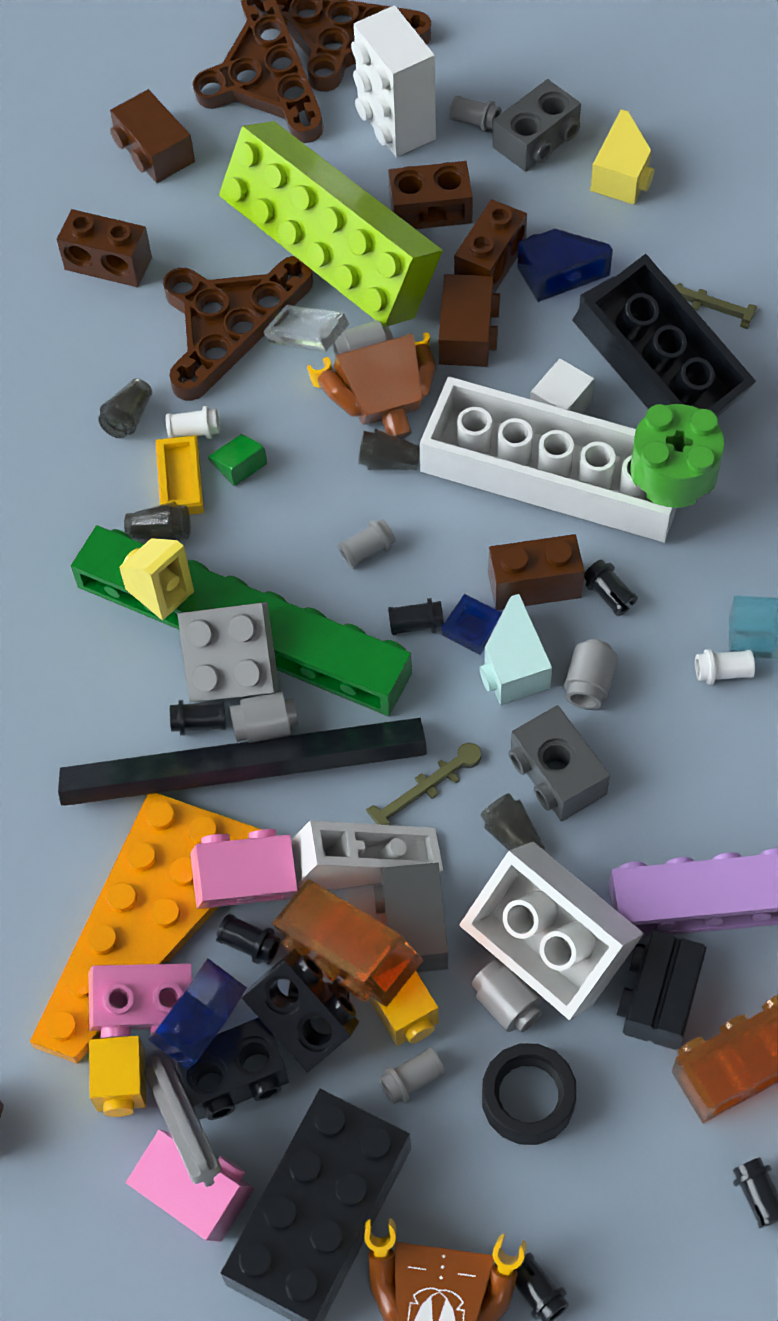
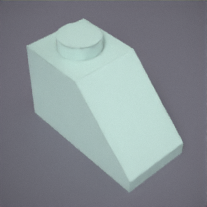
[479,594,552,705]

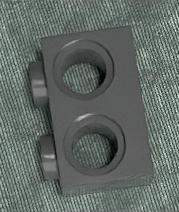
[493,79,581,172]

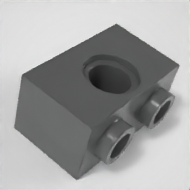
[508,705,610,821]

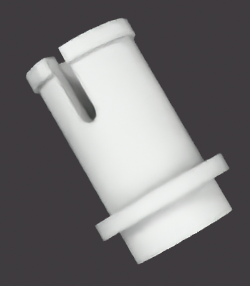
[166,406,220,439]
[695,649,755,685]

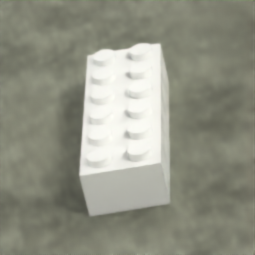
[420,376,677,543]

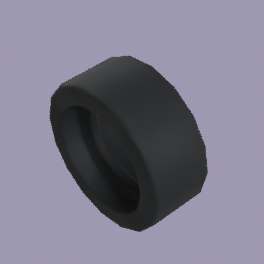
[482,1043,576,1145]

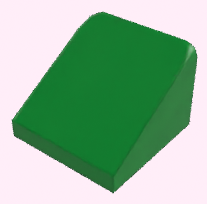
[208,434,267,486]

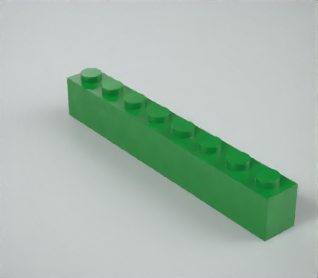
[71,525,412,717]

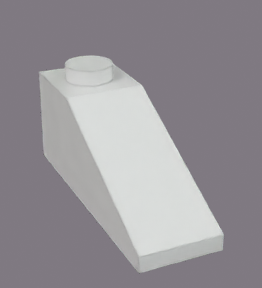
[291,820,443,890]

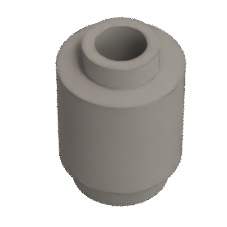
[331,320,394,358]
[564,639,618,709]
[230,691,298,744]
[471,959,543,1032]

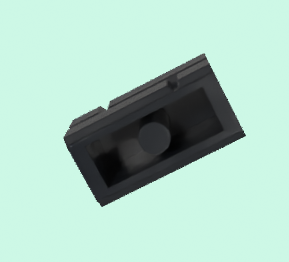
[617,930,707,1050]

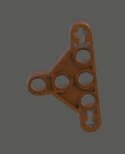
[193,0,324,143]
[255,0,431,92]
[163,256,313,401]

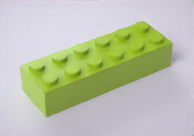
[219,121,443,327]

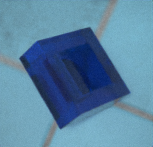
[442,594,502,655]

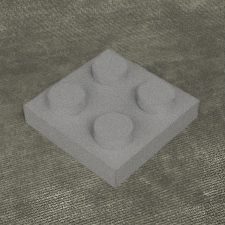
[177,602,279,703]

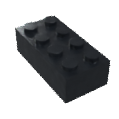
[572,253,756,417]
[220,1089,411,1321]

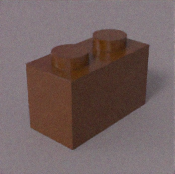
[110,89,195,183]
[438,274,500,367]
[488,534,585,611]

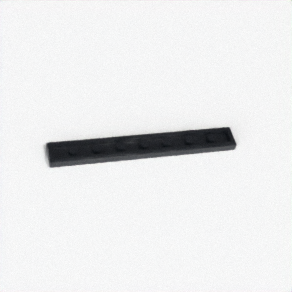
[58,717,427,806]

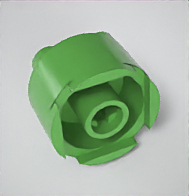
[630,404,724,508]

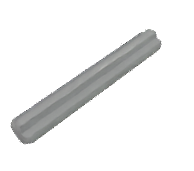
[144,1056,221,1187]

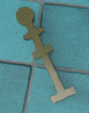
[673,283,757,329]
[366,742,481,825]

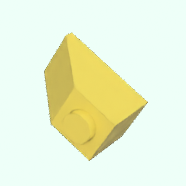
[590,109,654,205]
[119,538,194,621]

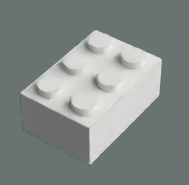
[351,5,436,157]
[459,841,644,1020]

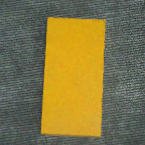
[155,435,205,518]

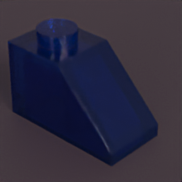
[517,229,613,302]
[148,958,247,1069]

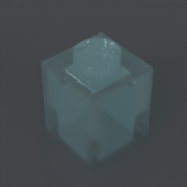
[729,596,778,659]

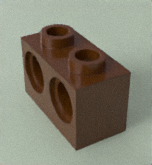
[388,161,473,229]
[454,199,527,293]
[57,209,152,288]

